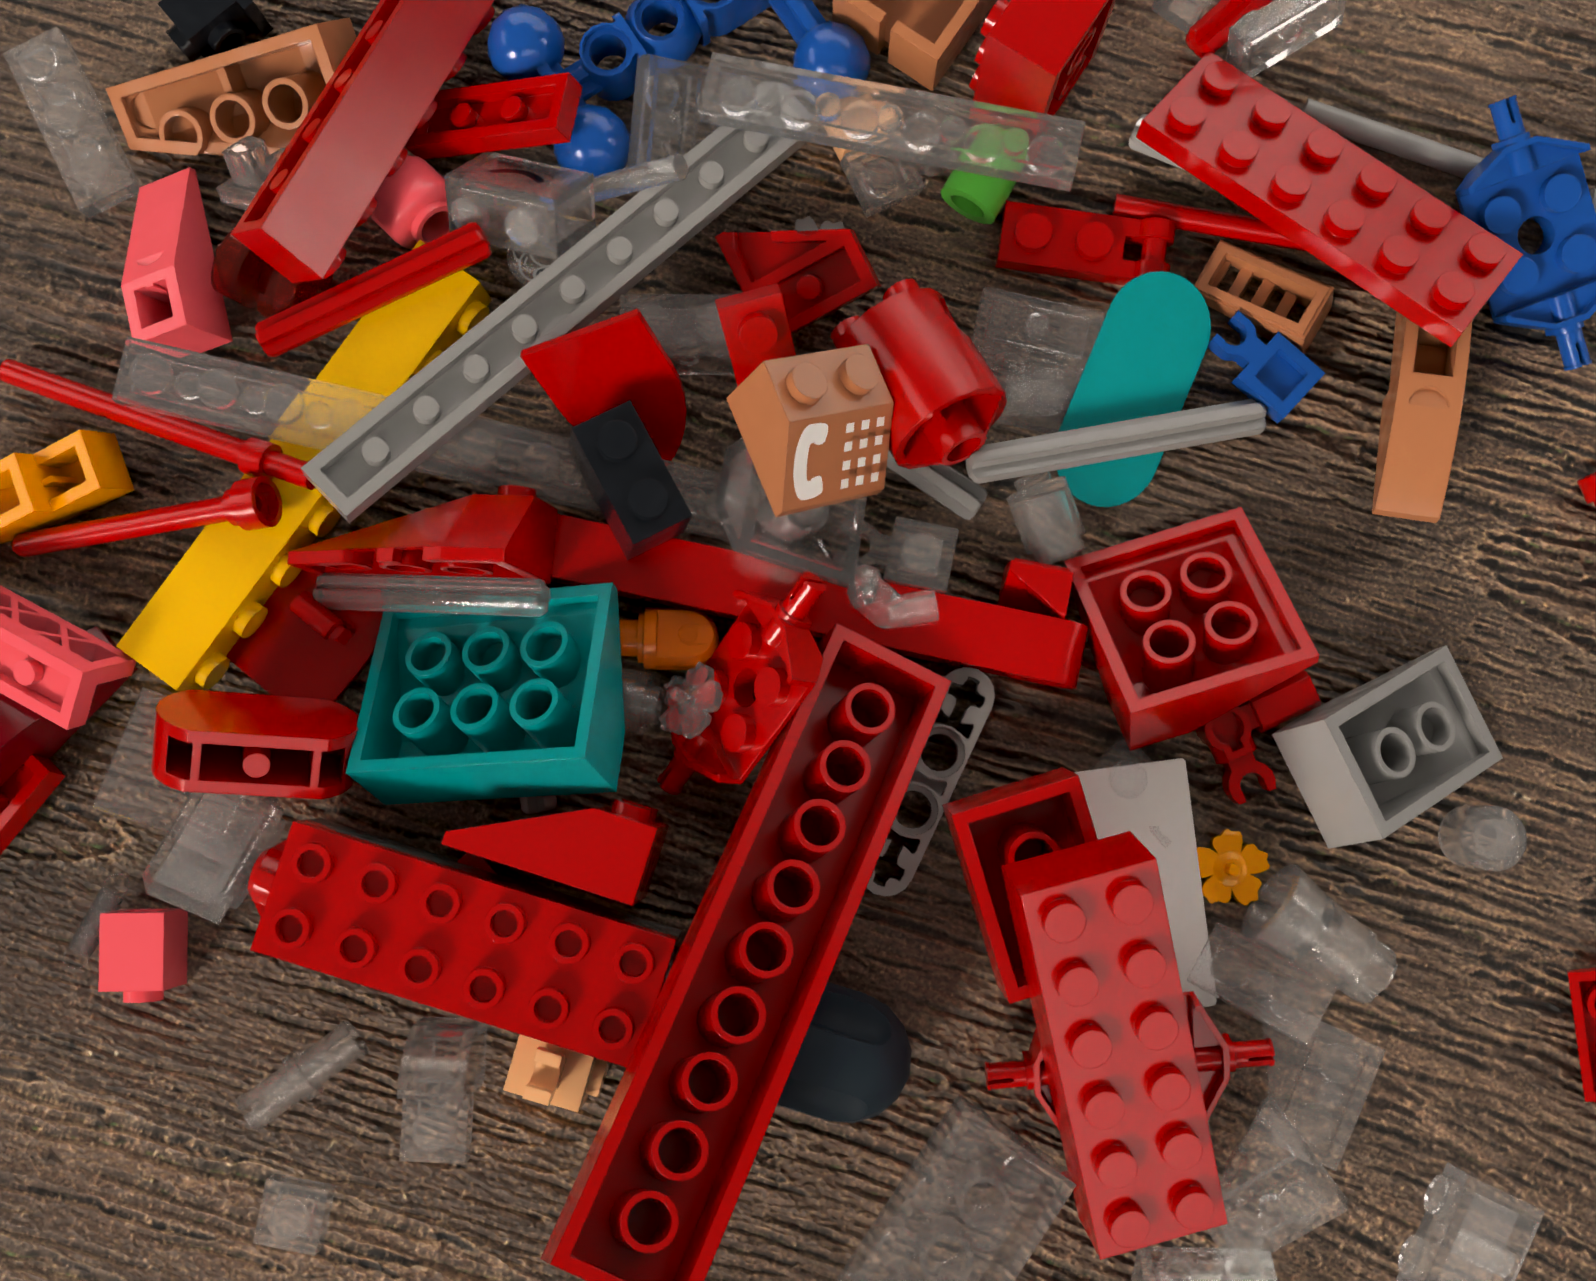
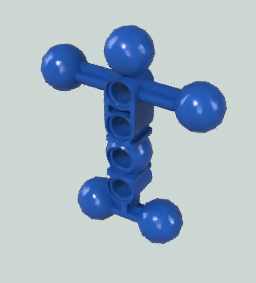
[488,0,870,186]

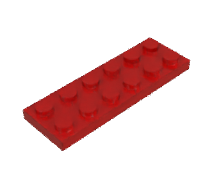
[1136,52,1523,347]

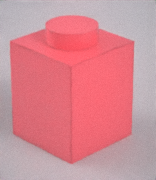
[98,908,188,1003]

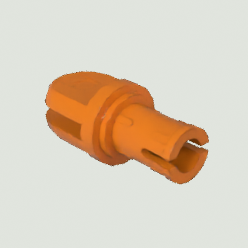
[619,607,719,670]

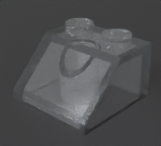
[715,438,867,588]

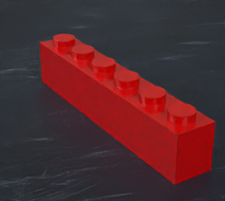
[231,0,495,283]

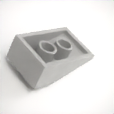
[1272,645,1503,849]

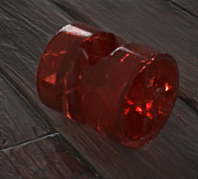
[211,226,333,318]

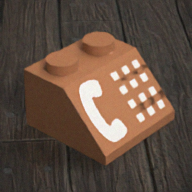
[726,344,894,518]

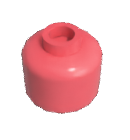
[371,155,459,249]

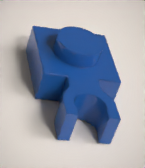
[1207,310,1325,424]

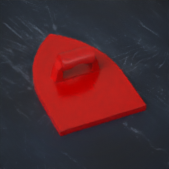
[520,309,687,467]
[226,570,392,702]

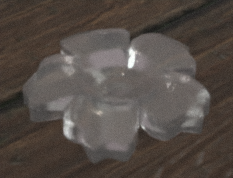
[659,661,723,739]

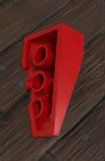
[287,485,558,584]

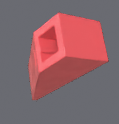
[121,167,233,360]

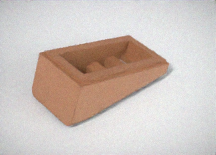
[1194,240,1334,354]

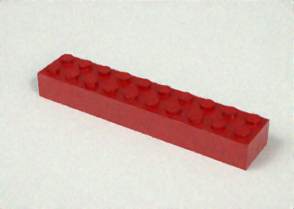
[540,623,952,1281]

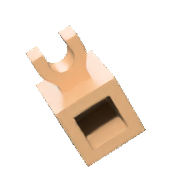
[503,1034,610,1112]

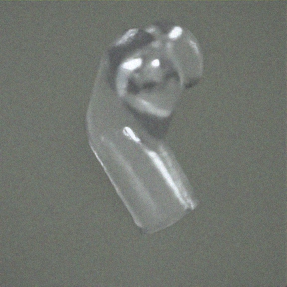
[847,565,939,629]

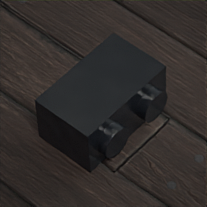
[568,400,692,560]

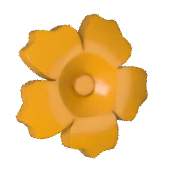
[1197,829,1270,906]

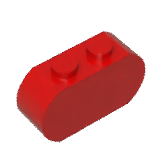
[151,689,359,799]

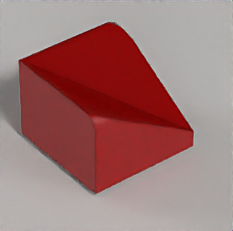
[997,558,1074,619]

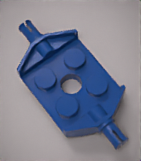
[1455,95,1596,371]

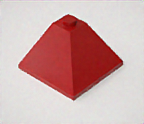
[1064,507,1320,751]

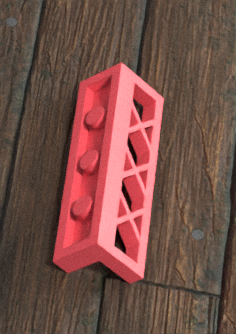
[0,585,136,730]

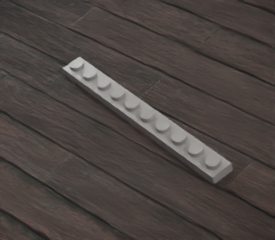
[301,78,822,523]

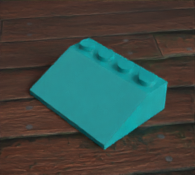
[346,582,625,805]

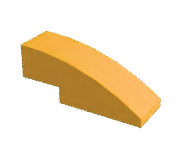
[0,429,134,544]

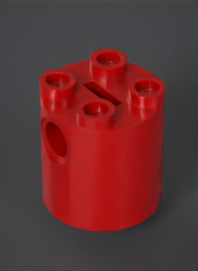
[830,278,1007,469]

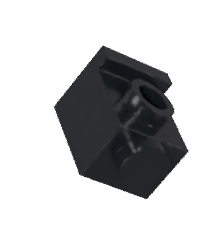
[158,0,273,62]

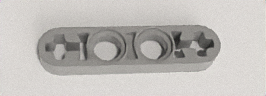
[867,667,995,896]

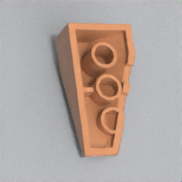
[105,17,357,161]

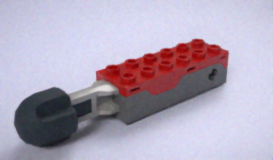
[248,818,912,1123]

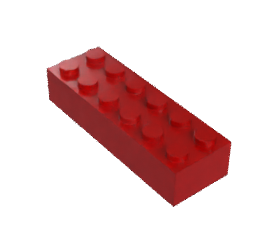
[1001,831,1228,1260]

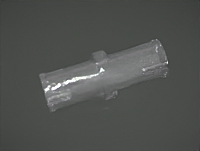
[236,1020,369,1132]

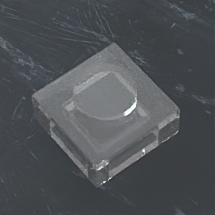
[253,1173,336,1256]

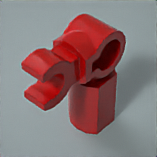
[1196,670,1321,805]

